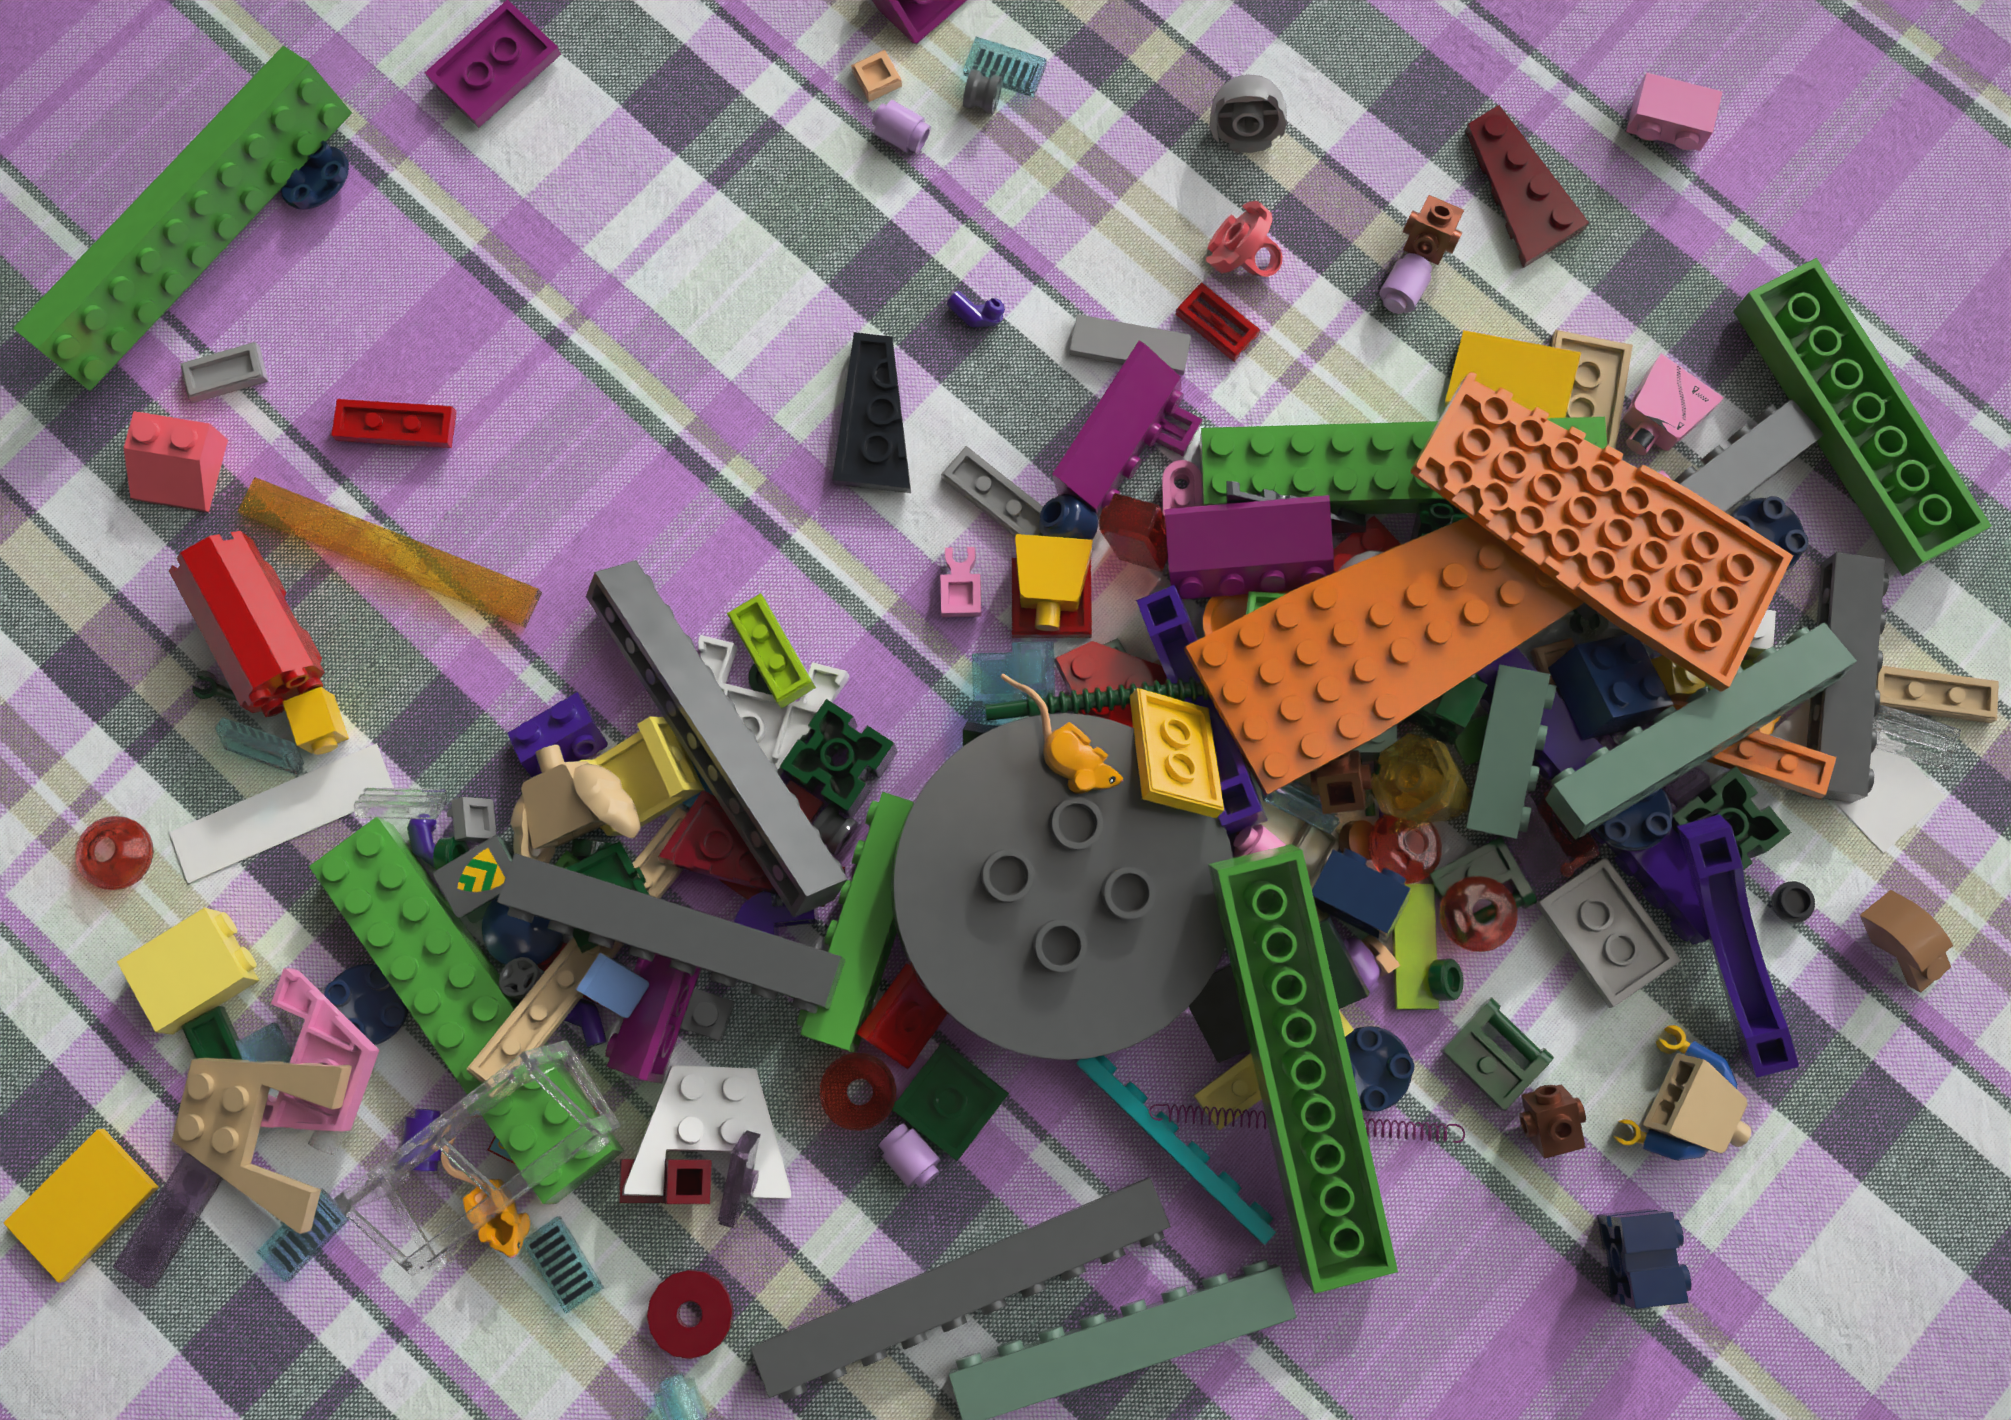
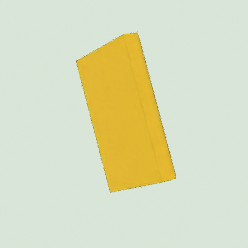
[1444,330,1581,418]
[1130,688,1224,818]
[3,1129,159,1283]

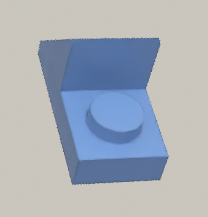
[576,953,649,1018]

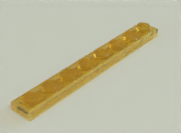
[237,477,542,628]

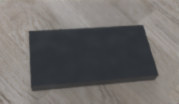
[1189,917,1370,1063]

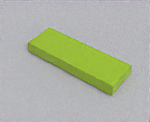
[727,593,816,709]
[1392,884,1439,1010]

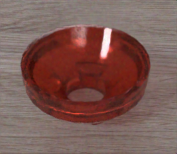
[1368,809,1442,884]
[75,816,154,890]
[1440,876,1518,952]
[819,1053,897,1131]

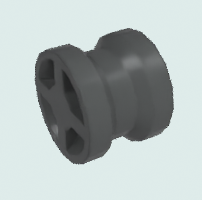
[963,69,1003,115]
[813,804,858,856]
[499,957,545,1005]

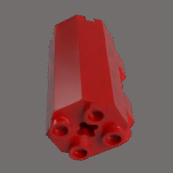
[169,531,325,717]

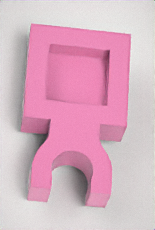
[940,547,982,617]

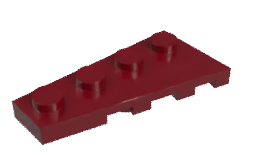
[1465,105,1589,268]
[658,790,845,907]

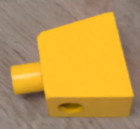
[1015,534,1093,631]

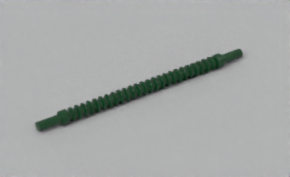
[985,676,1209,721]

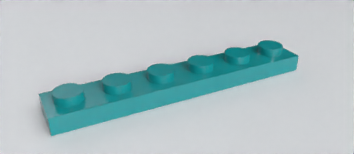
[1076,1055,1276,1245]

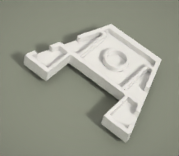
[698,635,850,776]
[622,1065,791,1199]

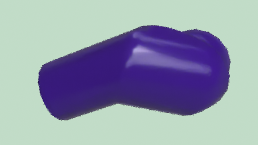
[947,291,1005,328]
[407,812,437,868]
[563,999,607,1048]

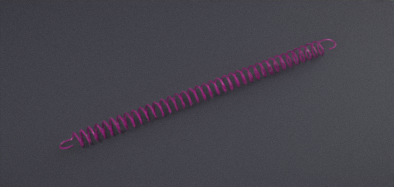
[1149,1103,1465,1143]

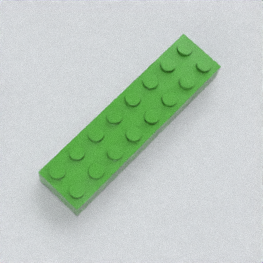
[1733,257,1992,576]

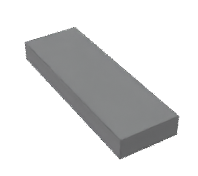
[1070,314,1192,376]
[941,446,1043,537]

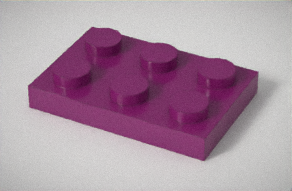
[424,0,561,128]

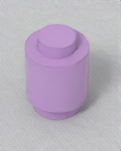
[872,100,931,154]
[1379,253,1432,314]
[878,1123,940,1189]

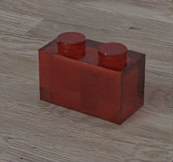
[1099,493,1168,572]

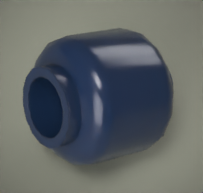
[1039,494,1098,540]

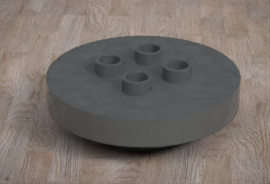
[891,713,1233,1060]

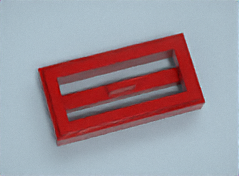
[1175,282,1260,362]

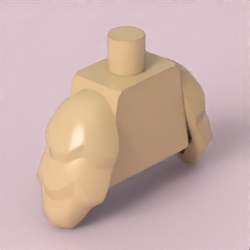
[510,745,641,864]

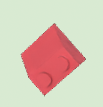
[123,411,228,513]

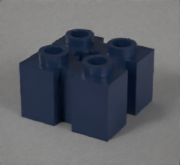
[1597,1209,1692,1309]

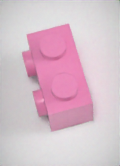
[1626,73,1723,151]

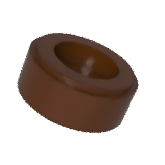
[1339,820,1379,861]

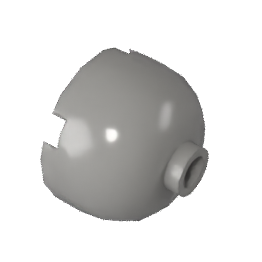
[1210,74,1287,153]

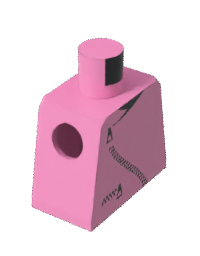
[1623,354,1724,455]

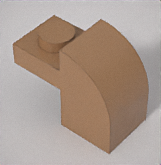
[1860,890,1953,993]

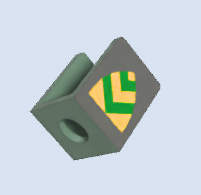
[433,835,514,923]

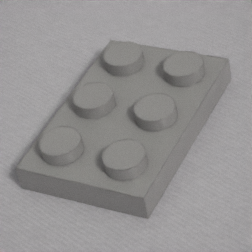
[1535,857,1681,1008]

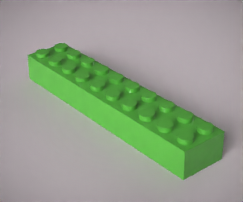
[13,46,352,391]
[1199,417,1607,515]
[309,816,624,1204]
[1208,844,1398,1294]

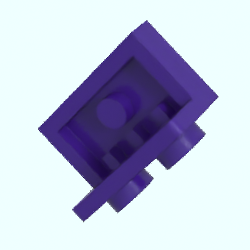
[507,692,608,778]

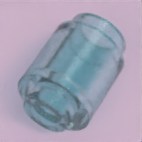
[653,1372,709,1420]

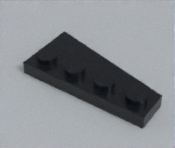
[832,332,911,493]

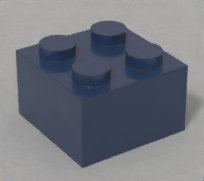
[1548,634,1673,740]
[1312,849,1411,943]

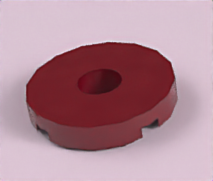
[647,1269,734,1359]

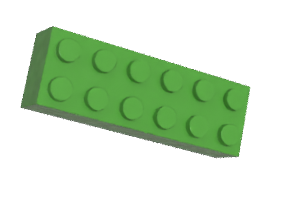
[797,792,913,1054]

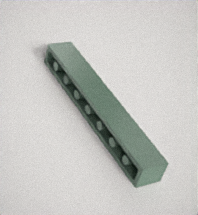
[1545,622,1857,840]
[949,1259,1297,1420]

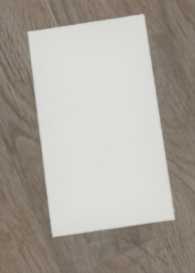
[1770,699,1945,853]

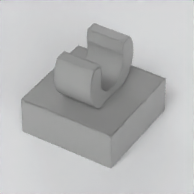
[447,797,496,842]

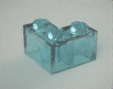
[972,641,1055,715]

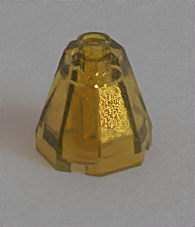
[1372,733,1472,824]

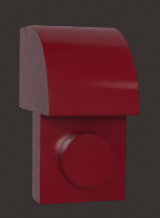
[618,1159,712,1204]

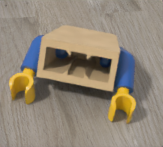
[1613,1025,1751,1161]

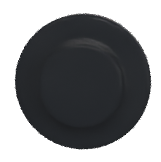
[1771,881,1815,923]

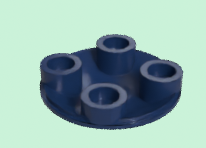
[281,140,349,210]
[1731,496,1808,571]
[1594,788,1672,851]
[482,896,564,965]
[324,964,409,1045]
[1345,1026,1415,1112]

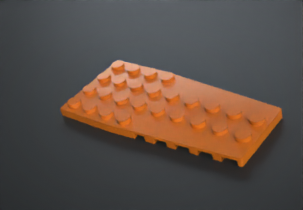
[1411,372,1793,692]
[1184,517,1584,796]

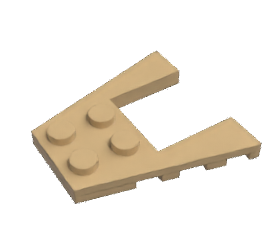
[171,1058,352,1234]

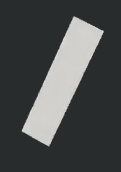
[169,743,396,883]

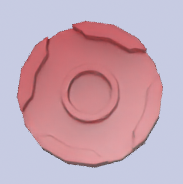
[1206,200,1283,277]

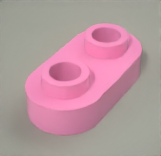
[1162,460,1203,532]

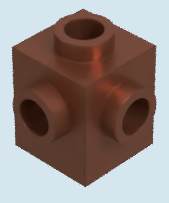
[1403,195,1464,265]
[1310,750,1372,814]
[1519,1084,1586,1159]

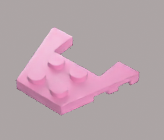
[260,968,380,1132]

